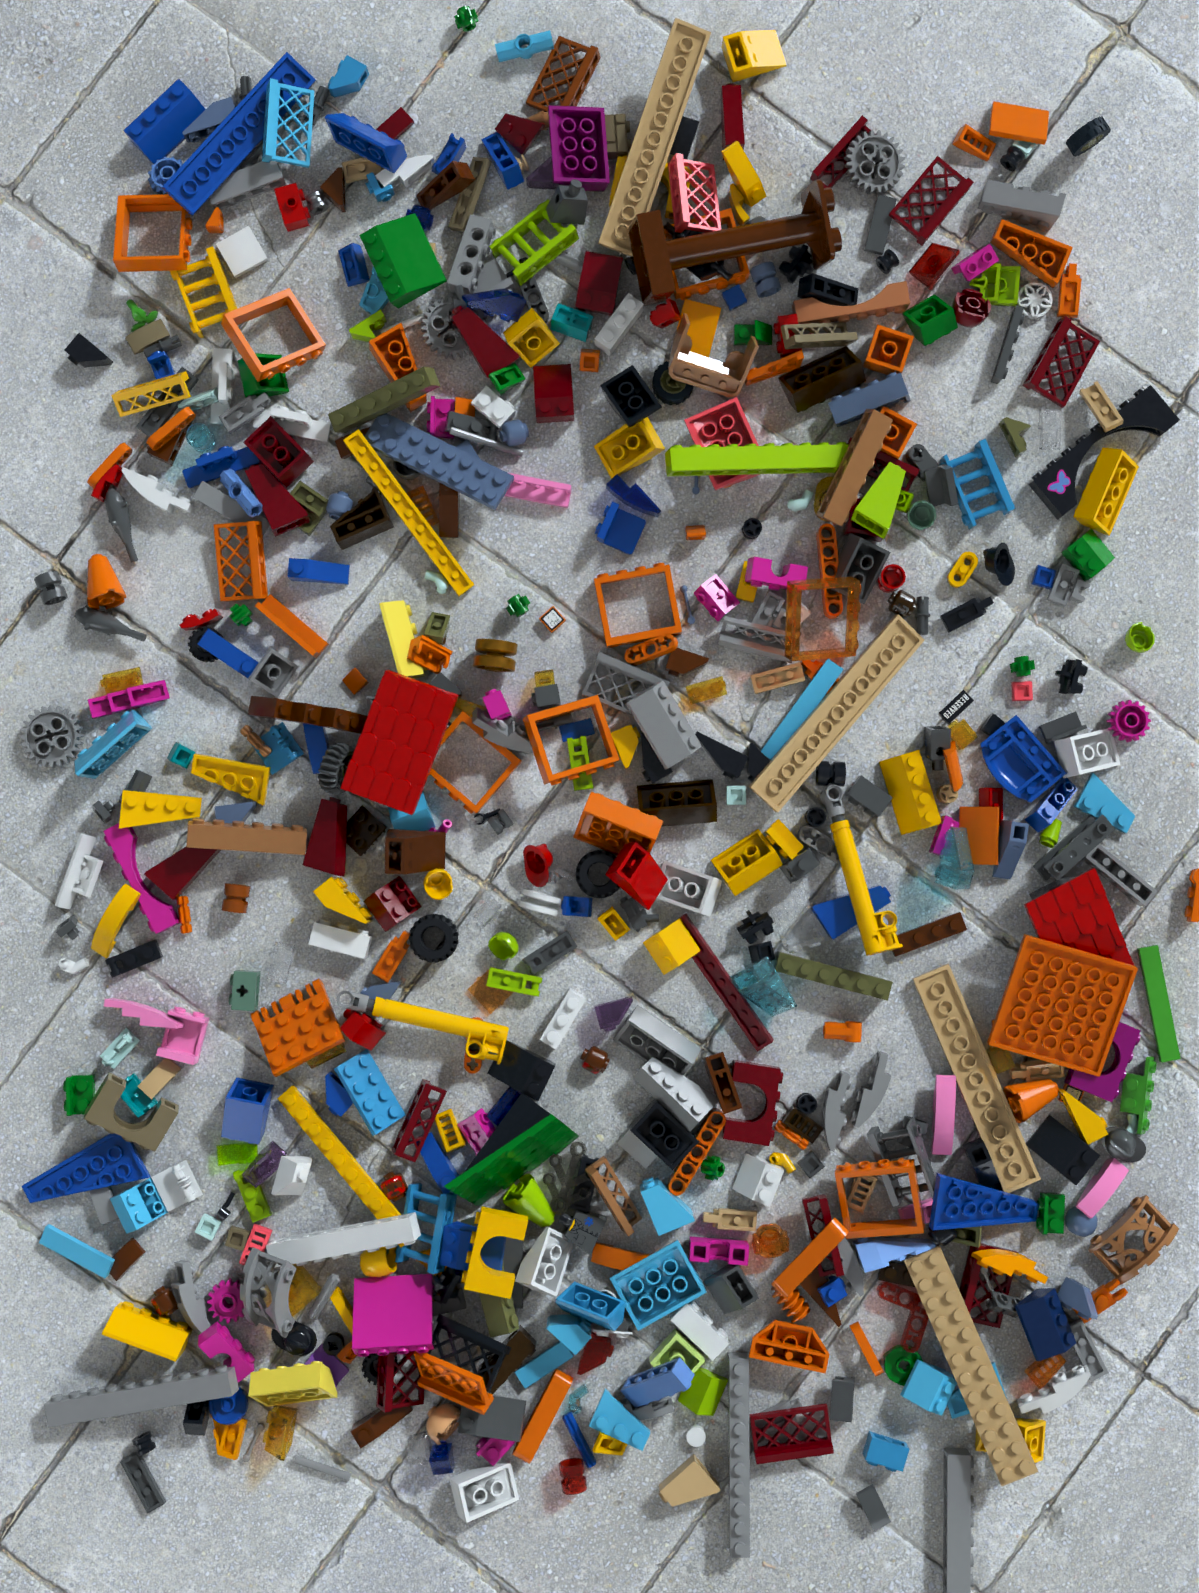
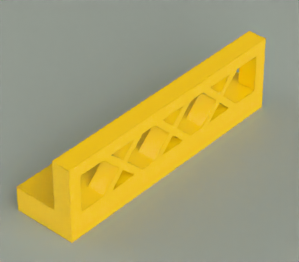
[111,371,191,417]

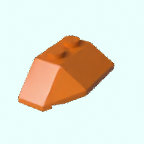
[749,1320,830,1374]

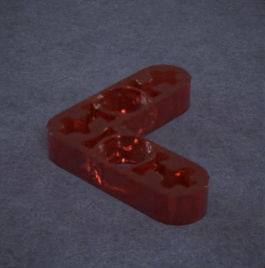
[877,1282,929,1353]

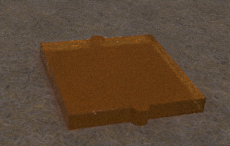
[468,970,513,1014]

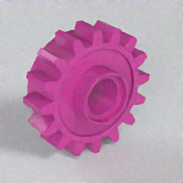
[1106,700,1151,742]
[207,1278,244,1324]

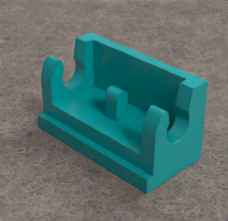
[550,303,594,342]
[120,1073,158,1118]

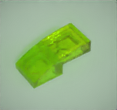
[216,1143,258,1166]

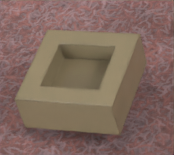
[225,1225,250,1251]

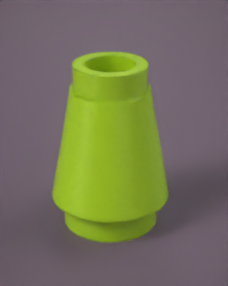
[1039,819,1062,848]

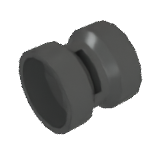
[487,809,513,835]

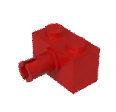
[340,1009,386,1050]

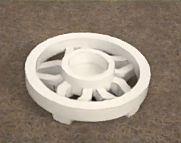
[1018,282,1053,319]

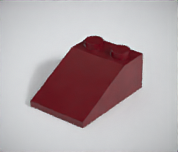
[575,251,623,316]
[533,364,574,423]
[243,416,314,488]

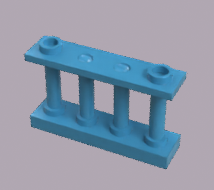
[939,438,1015,530]
[395,1183,457,1274]

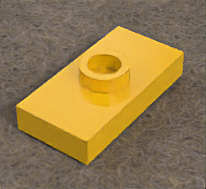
[735,561,757,603]

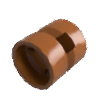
[221,883,250,913]

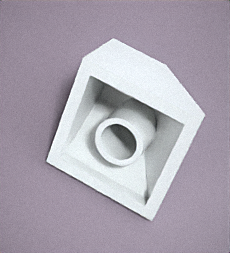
[271,1156,312,1195]

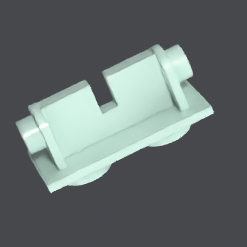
[100,1028,140,1069]

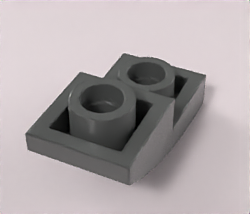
[856,1484,891,1531]

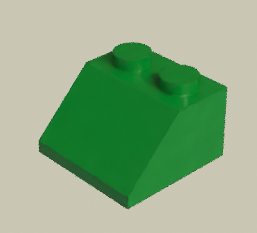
[902,294,958,346]
[237,353,289,398]
[1061,528,1115,581]

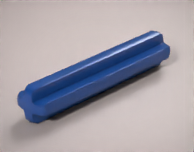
[563,1412,596,1468]

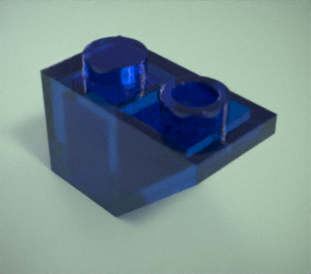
[429,1441,455,1475]

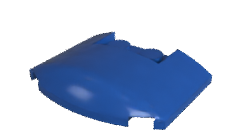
[980,715,1067,803]

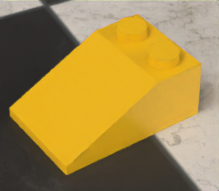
[594,417,665,479]

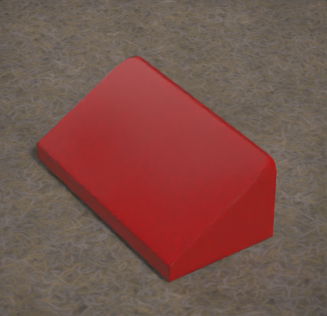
[979,788,1003,826]

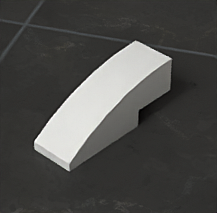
[375,155,435,189]

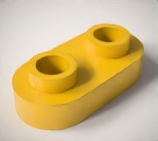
[947,552,978,588]

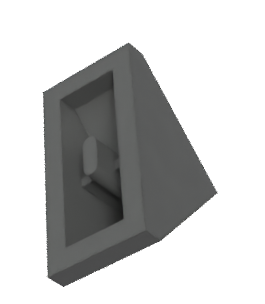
[430,672,462,696]

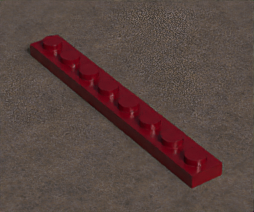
[673,913,774,1052]

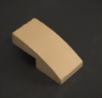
[137,1058,181,1100]

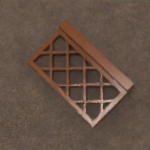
[526,36,601,112]

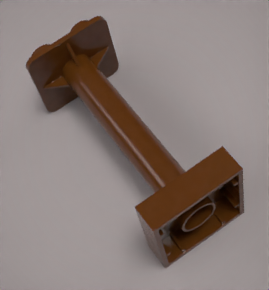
[627,179,842,306]

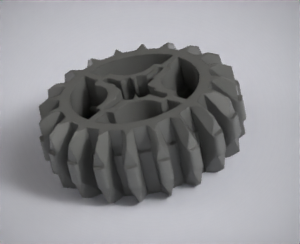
[318,743,355,794]

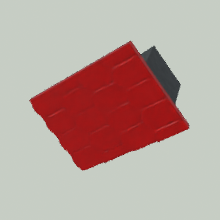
[340,670,459,815]
[1024,868,1134,966]

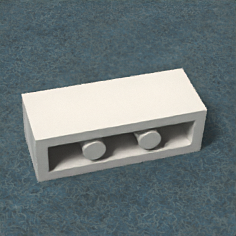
[595,293,644,356]
[308,919,373,959]
[539,988,586,1049]
[670,1301,729,1361]

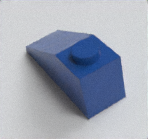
[481,132,524,190]
[288,558,350,585]
[197,628,259,678]
[416,1132,459,1193]

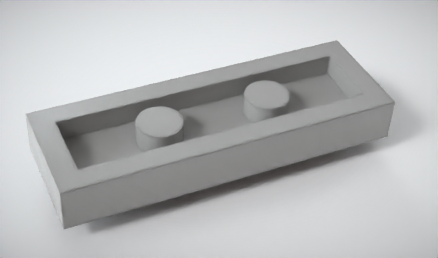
[1069,1318,1109,1382]

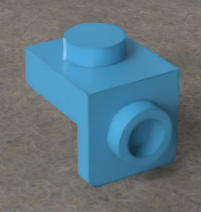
[365,172,395,202]

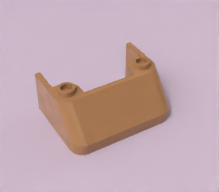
[668,313,759,398]

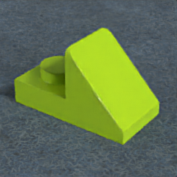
[349,309,387,342]

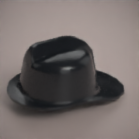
[983,543,1015,586]
[272,1321,317,1356]

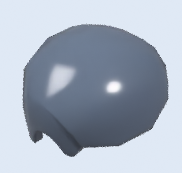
[1065,1206,1098,1237]

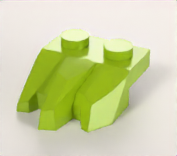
[969,263,1021,306]

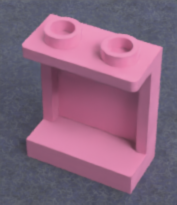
[156,1006,209,1065]

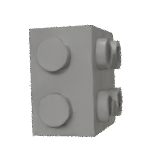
[467,259,515,309]

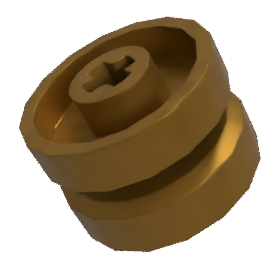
[473,639,518,672]

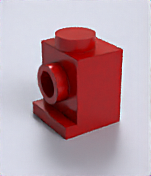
[649,299,682,329]

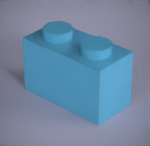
[862,1431,909,1472]

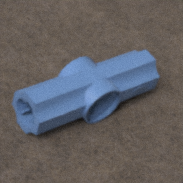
[220,469,263,518]

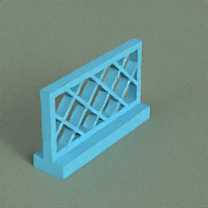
[262,78,314,168]

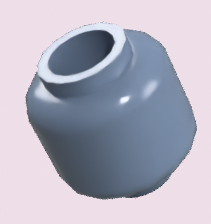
[499,419,529,447]
[326,491,353,520]

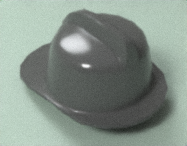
[1101,1126,1146,1163]

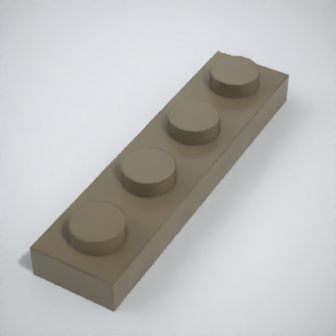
[448,157,492,232]

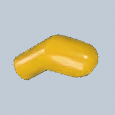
[769,1152,796,1175]

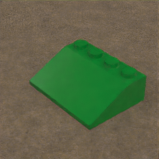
[359,213,447,309]

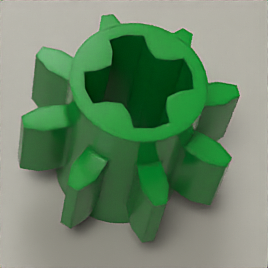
[454,6,478,32]
[506,594,530,618]
[229,603,253,626]
[1010,656,1035,677]
[701,1156,725,1181]

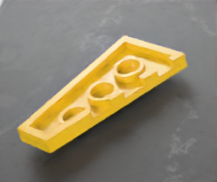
[191,754,271,806]
[119,790,202,828]

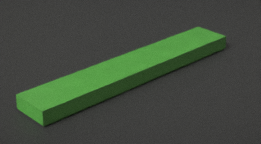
[1137,945,1181,1062]

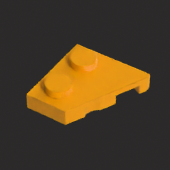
[210,1414,248,1460]

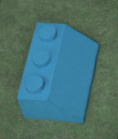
[555,1282,626,1331]

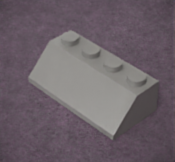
[626,680,702,770]
[613,1005,701,1075]

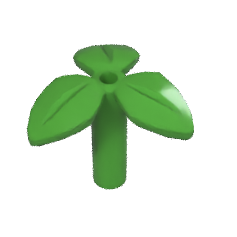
[126,299,158,332]

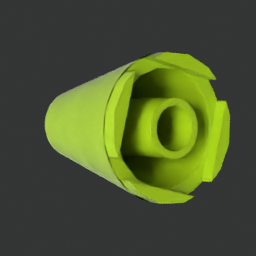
[503,1174,555,1228]

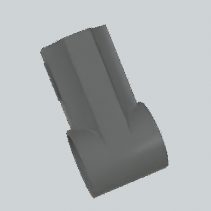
[119,770,152,803]

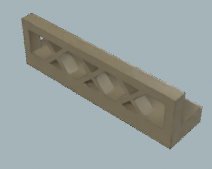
[781,322,858,349]

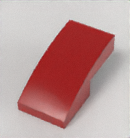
[91,464,123,502]

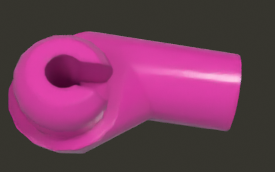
[429,819,452,833]

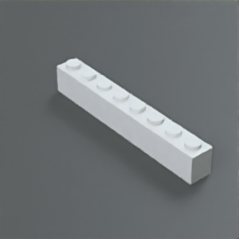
[266,1212,421,1269]

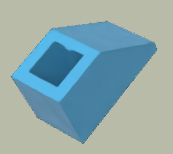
[328,55,369,98]

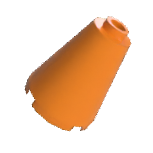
[87,554,126,609]
[1003,1079,1059,1123]

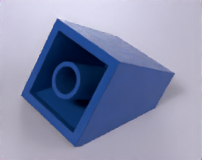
[221,1077,274,1145]

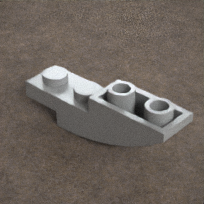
[472,707,543,753]
[850,1051,891,1127]
[822,1070,852,1152]
[817,1222,864,1297]
[171,1260,211,1335]

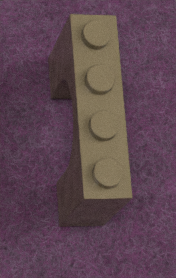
[84,1072,179,1152]

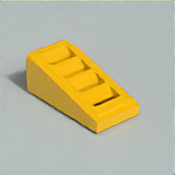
[435,1109,467,1153]

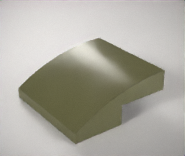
[290,481,328,536]

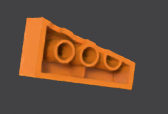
[990,219,1073,288]
[369,322,427,413]

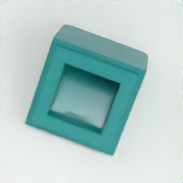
[167,742,196,769]

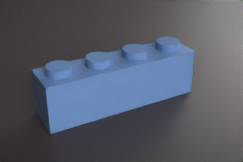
[620,1357,695,1408]

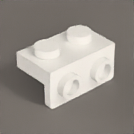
[471,386,515,429]

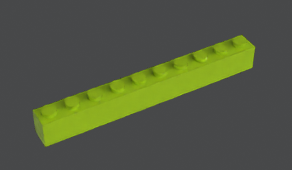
[665,442,849,476]

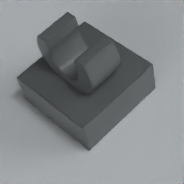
[93,800,115,824]
[56,915,80,940]

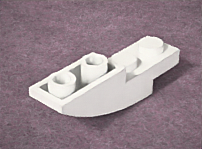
[121,467,195,514]
[1017,1365,1091,1414]

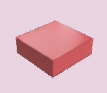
[1011,681,1033,701]

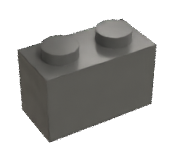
[531,684,561,710]
[845,775,893,818]

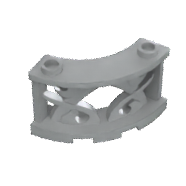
[240,1247,296,1338]

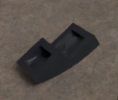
[670,116,699,159]

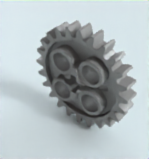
[844,130,905,195]
[421,296,470,360]
[20,705,84,768]

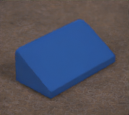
[338,243,370,287]

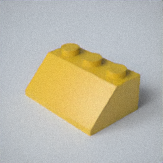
[711,829,783,896]

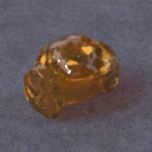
[752,1223,789,1258]

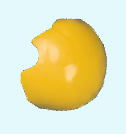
[423,868,453,900]

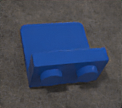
[595,502,646,555]

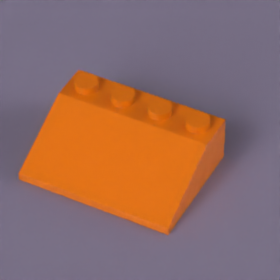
[573,792,663,856]

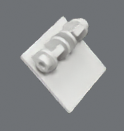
[151,1160,203,1212]
[593,1318,633,1338]

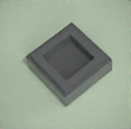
[797,1151,825,1178]

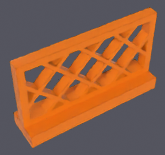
[214,521,268,601]
[413,1351,494,1415]

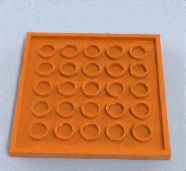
[987,934,1138,1077]

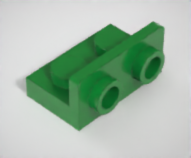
[63,1074,95,1116]
[1036,1192,1065,1235]

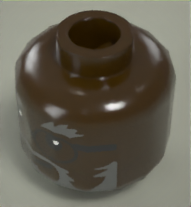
[887,590,917,618]

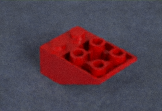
[605,841,668,910]

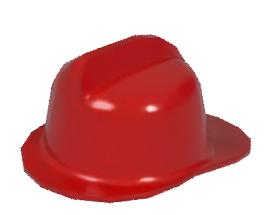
[523,844,553,887]

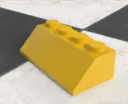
[1073,447,1139,536]
[879,750,942,835]
[102,1301,192,1362]

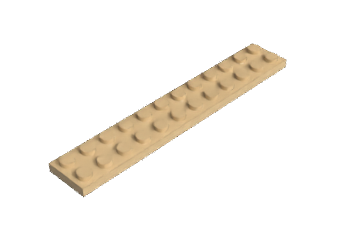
[598,18,711,257]
[748,614,924,812]
[912,964,1041,1193]
[904,1245,1038,1486]

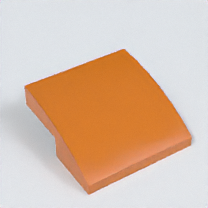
[943,741,963,792]

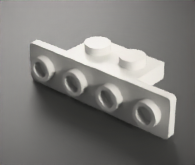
[211,348,234,425]
[253,406,331,442]
[55,833,103,909]

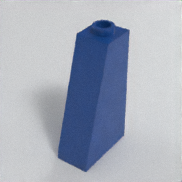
[810,885,891,940]

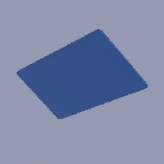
[559,718,595,742]

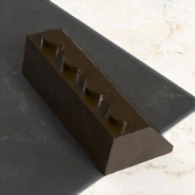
[778,346,866,413]
[637,779,717,827]

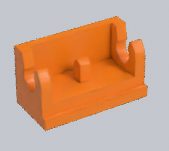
[407,635,452,674]

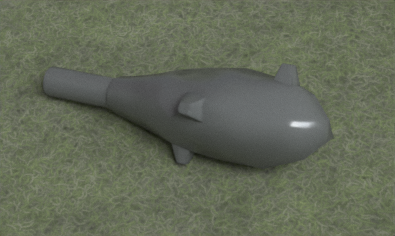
[105,488,138,563]
[74,606,147,642]

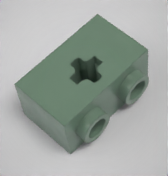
[229,970,261,1011]

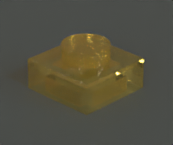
[534,669,555,687]

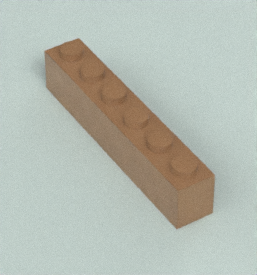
[816,409,893,526]
[186,818,307,855]

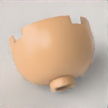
[426,1403,461,1445]

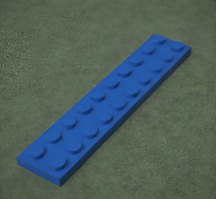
[162,52,316,216]

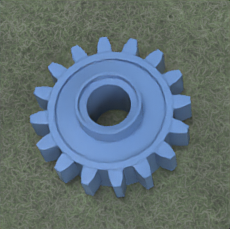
[148,157,183,194]

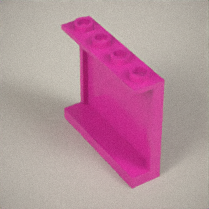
[352,1274,434,1357]

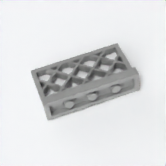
[582,651,670,716]

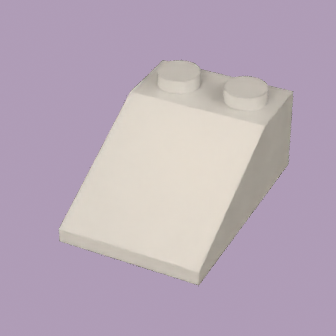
[1054,728,1120,778]
[657,860,723,917]
[515,1227,574,1297]
[449,1461,519,1523]

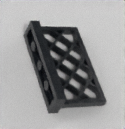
[427,1314,511,1393]

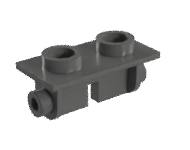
[986,1290,1021,1318]

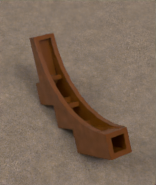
[248,696,367,734]

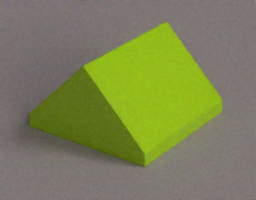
[678,1367,728,1416]

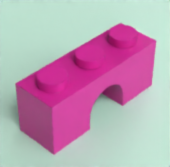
[745,556,808,594]
[482,689,512,721]
[688,1236,749,1266]
[198,1321,255,1382]

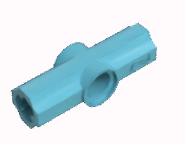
[495,30,554,62]

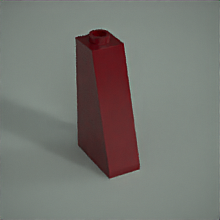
[721,83,745,160]
[449,305,520,378]
[245,463,310,537]
[303,797,347,877]
[144,847,221,900]

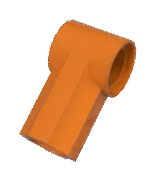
[823,1021,862,1042]

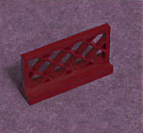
[889,156,974,246]
[1023,316,1100,408]
[959,1243,1018,1328]
[376,1351,424,1412]
[749,1403,834,1464]

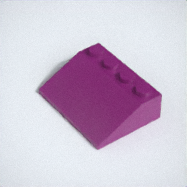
[548,105,610,192]

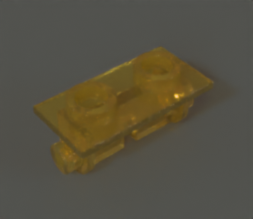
[100,667,143,694]
[685,676,727,705]

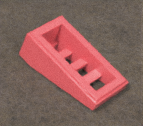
[239,1223,273,1265]

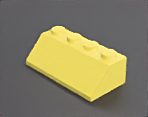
[379,600,428,679]
[248,1361,337,1407]

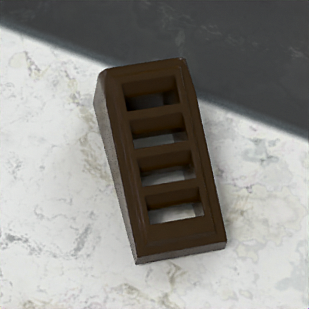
[781,1105,824,1144]

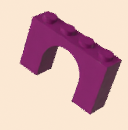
[1064,1022,1141,1102]

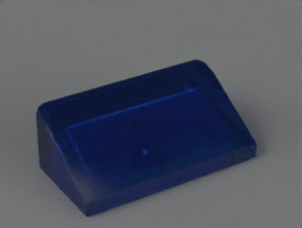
[486,1086,521,1126]

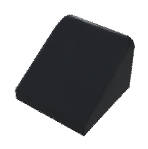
[980,713,1005,736]
[748,941,775,965]

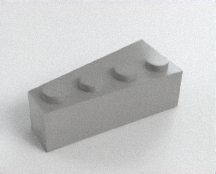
[978,180,1066,230]
[634,1057,718,1132]

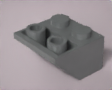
[704,1264,759,1314]

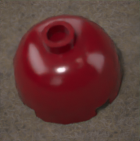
[951,289,991,328]

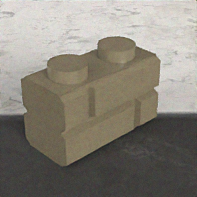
[605,114,631,160]

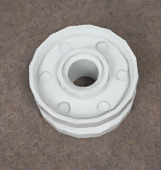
[518,889,561,916]

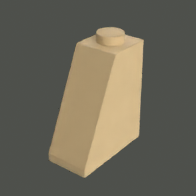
[659,1454,720,1507]

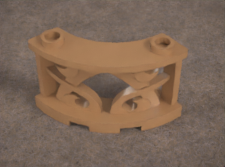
[1088,1195,1179,1285]

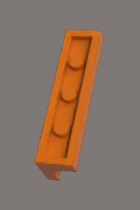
[255,594,329,659]

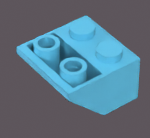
[110,1178,168,1234]

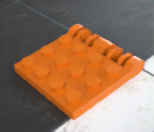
[250,978,345,1077]

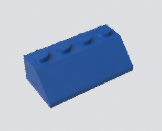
[123,79,206,165]
[325,113,408,173]

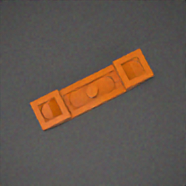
[591,1242,653,1270]

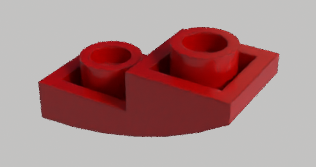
[179,609,223,631]

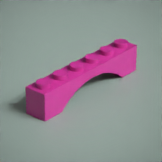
[103,823,180,934]

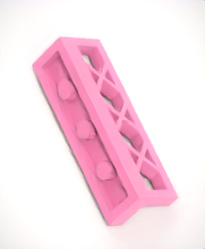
[504,473,572,508]

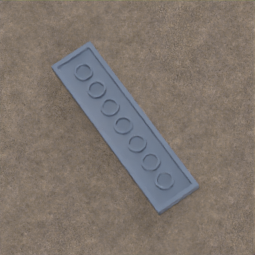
[364,413,514,510]

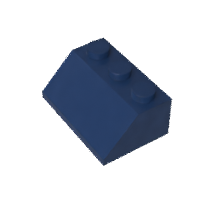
[1015,1288,1076,1361]

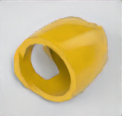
[360,1247,397,1277]

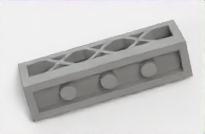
[718,616,800,663]

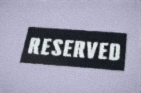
[939,690,974,724]

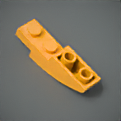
[971,1249,1048,1284]

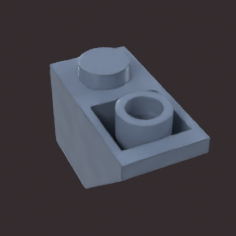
[1057,1277,1098,1320]

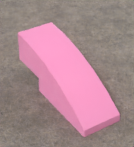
[1075,1158,1129,1219]

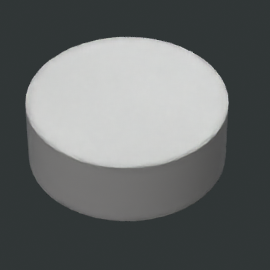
[686,1425,706,1447]

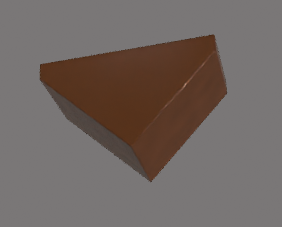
[320,167,346,212]

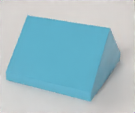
[388,791,436,831]

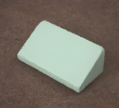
[178,387,219,411]

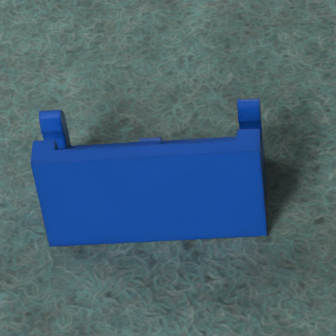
[432,133,466,175]

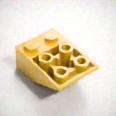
[721,30,787,83]
[313,876,373,924]

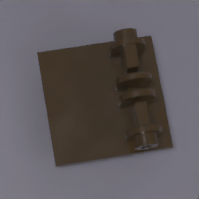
[346,805,387,857]

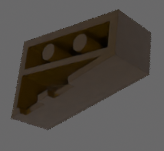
[330,486,394,550]
[478,1325,536,1394]

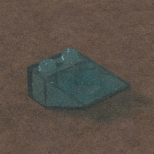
[934,827,975,890]
[730,956,797,1017]

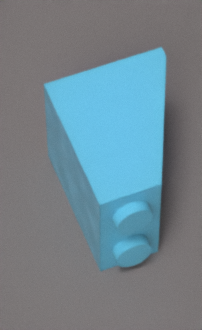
[640,1177,695,1236]

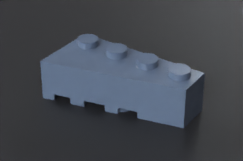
[828,372,911,427]

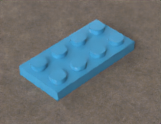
[334,1049,405,1136]

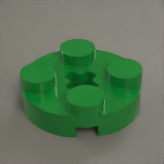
[883,1344,923,1386]

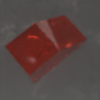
[577,1332,614,1375]

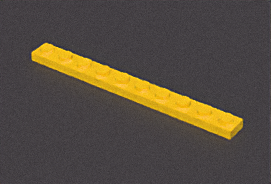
[343,429,474,597]
[277,1085,404,1248]

